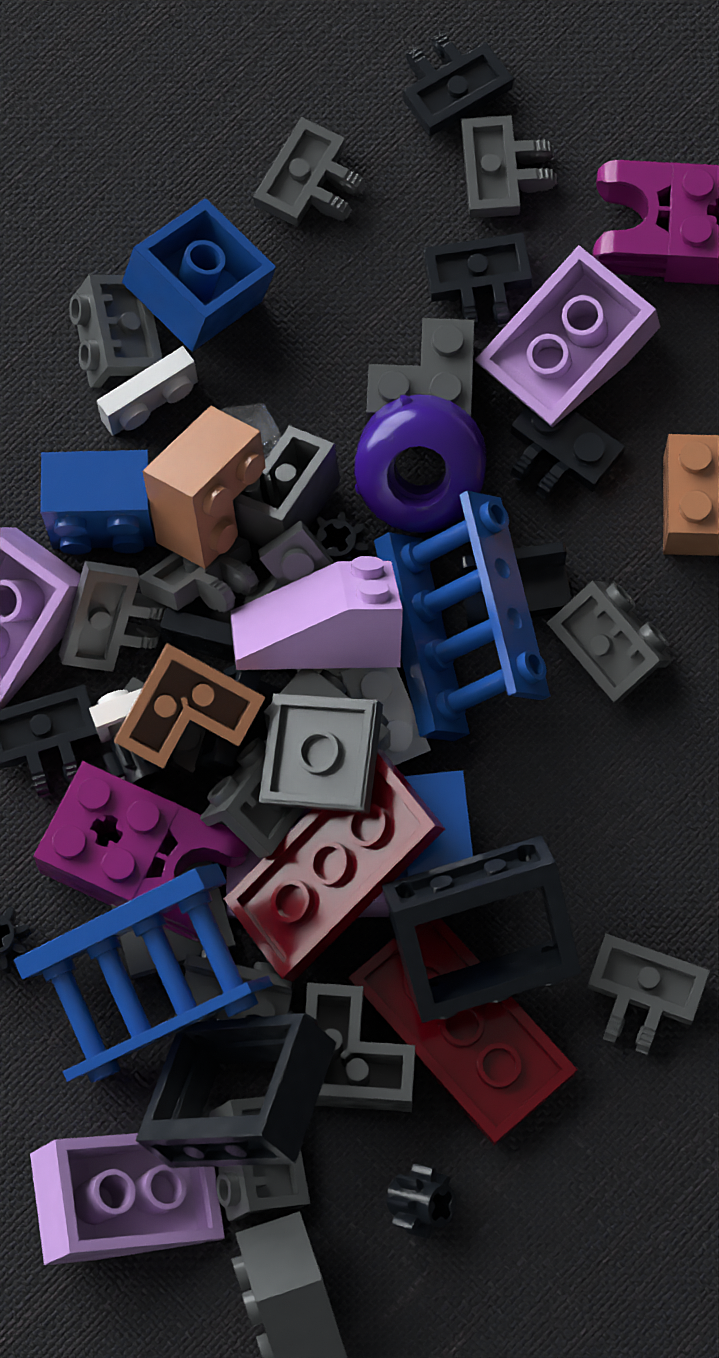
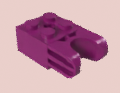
[593,160,719,285]
[33,761,251,942]

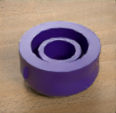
[354,394,487,533]

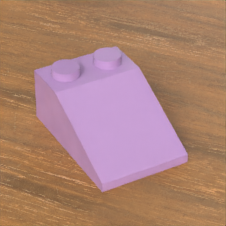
[475,245,660,427]
[0,527,81,710]
[230,556,403,670]
[30,1133,225,1265]

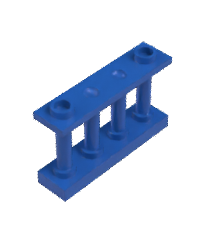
[374,491,550,741]
[13,863,273,1084]

